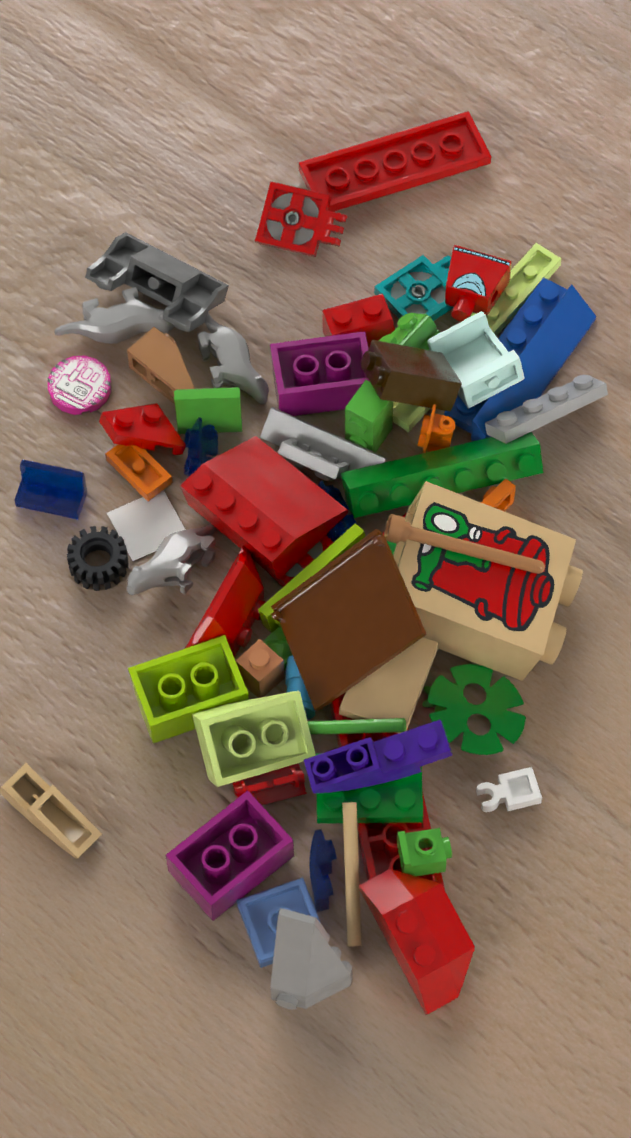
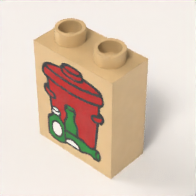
[393,481,583,681]

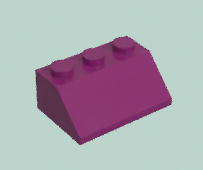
[270,332,370,416]

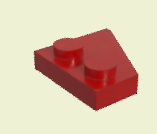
[99,403,186,455]

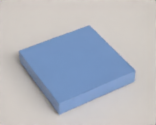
[236,877,321,968]

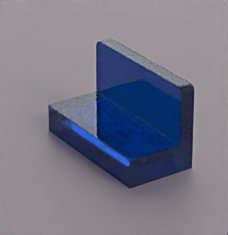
[14,460,87,519]

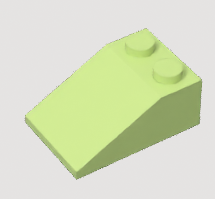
[192,691,316,787]

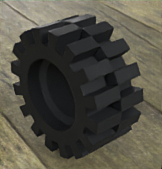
[67,526,129,591]

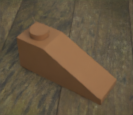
[127,327,195,404]

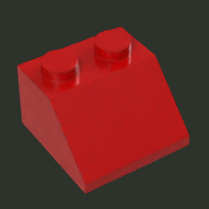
[322,294,395,349]

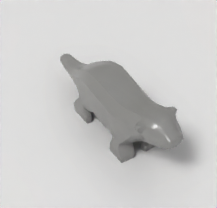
[54,287,175,344]
[197,311,269,404]
[127,523,217,595]

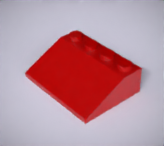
[180,436,348,580]

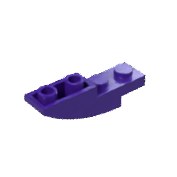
[304,719,453,794]

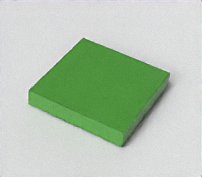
[174,387,242,434]

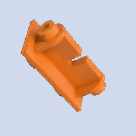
[417,404,455,453]

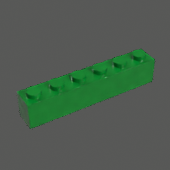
[341,432,544,518]

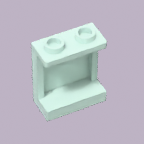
[427,312,525,409]

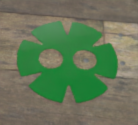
[428,664,526,755]

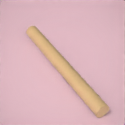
[342,802,362,946]

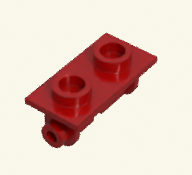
[232,763,307,805]

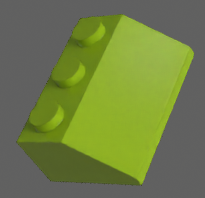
[128,635,249,744]

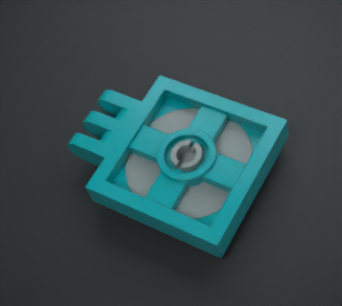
[374,255,454,321]

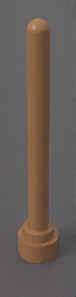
[384,514,545,574]

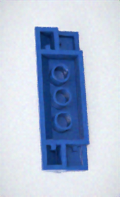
[444,277,596,441]

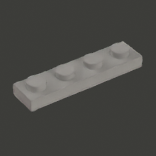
[485,375,608,444]

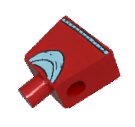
[445,245,512,322]

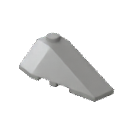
[270,908,353,1010]

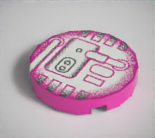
[48,356,111,415]

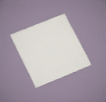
[107,490,186,561]

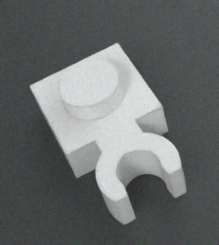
[476,767,542,812]

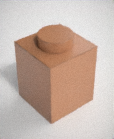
[235,639,285,698]

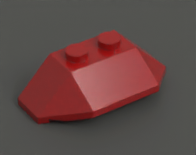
[184,546,266,657]
[358,869,475,1015]

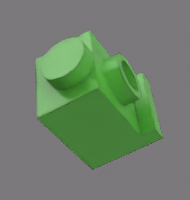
[397,828,452,876]

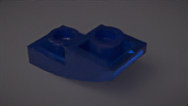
[309,829,337,912]

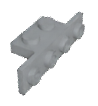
[260,407,388,481]

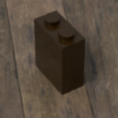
[361,340,462,412]

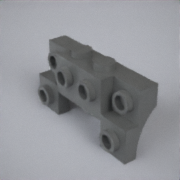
[85,232,229,332]

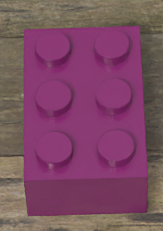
[166,790,294,921]

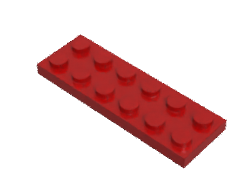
[299,111,491,212]

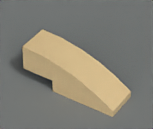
[0,763,102,859]

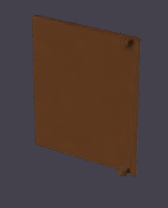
[271,529,427,711]

